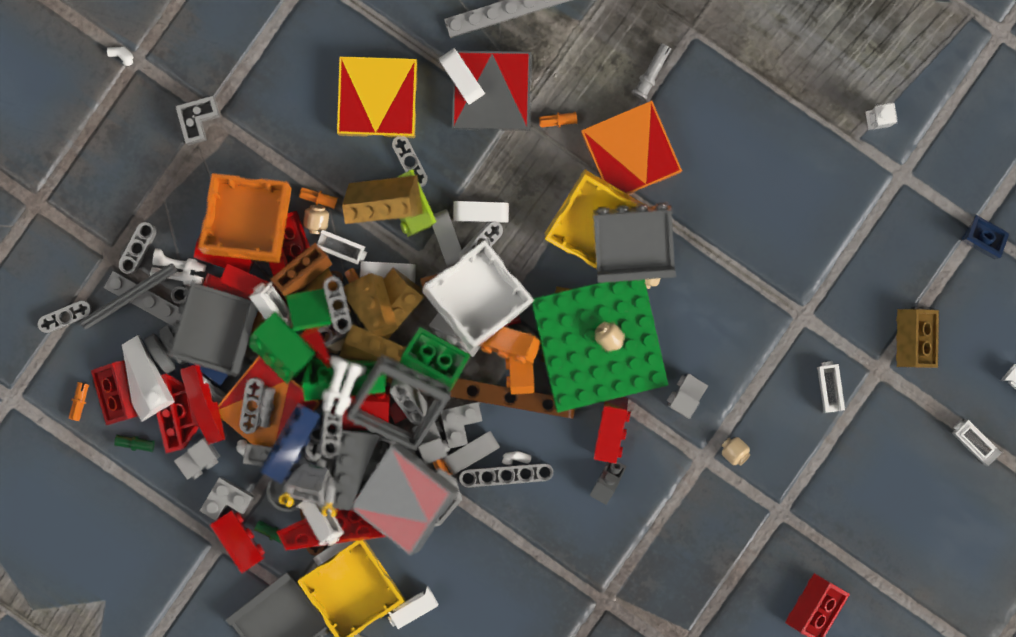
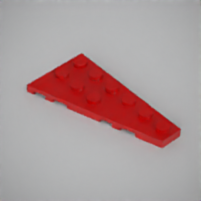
[277,493,386,551]

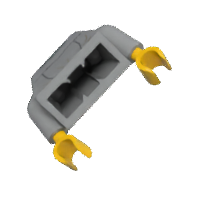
[279,459,336,517]

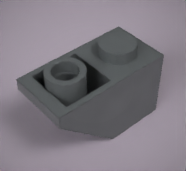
[589,461,627,505]

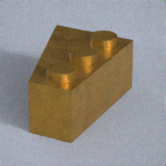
[343,273,398,337]

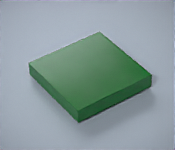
[286,288,332,331]

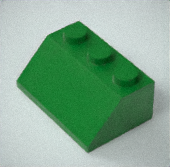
[247,312,316,384]
[400,327,470,392]

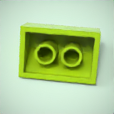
[396,169,436,237]

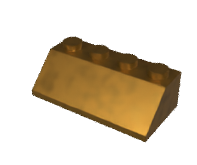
[342,175,423,224]

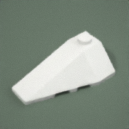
[122,335,175,421]

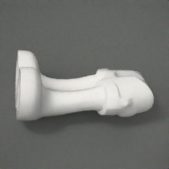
[150,248,206,285]
[323,356,367,416]

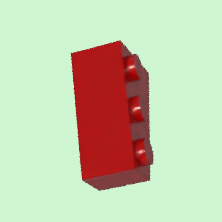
[594,397,631,464]

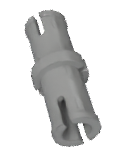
[258,387,276,427]

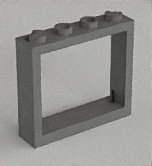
[347,355,450,450]

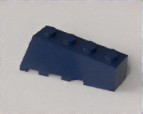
[260,403,321,484]

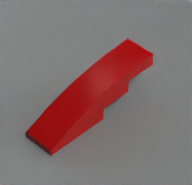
[220,264,288,307]
[301,327,332,368]
[180,365,225,444]

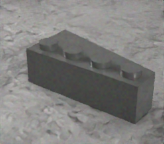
[332,430,379,510]

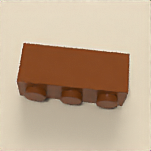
[271,242,332,300]

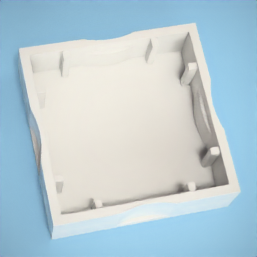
[422,241,534,351]

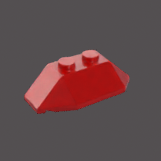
[156,374,199,453]

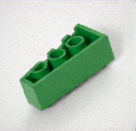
[302,358,388,401]

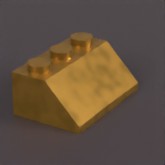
[383,267,424,340]
[896,309,939,368]
[339,325,406,383]

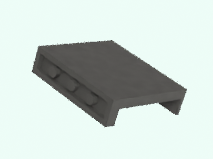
[593,203,676,283]
[167,280,257,377]
[226,571,329,637]

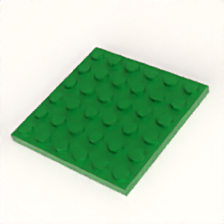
[532,280,668,413]

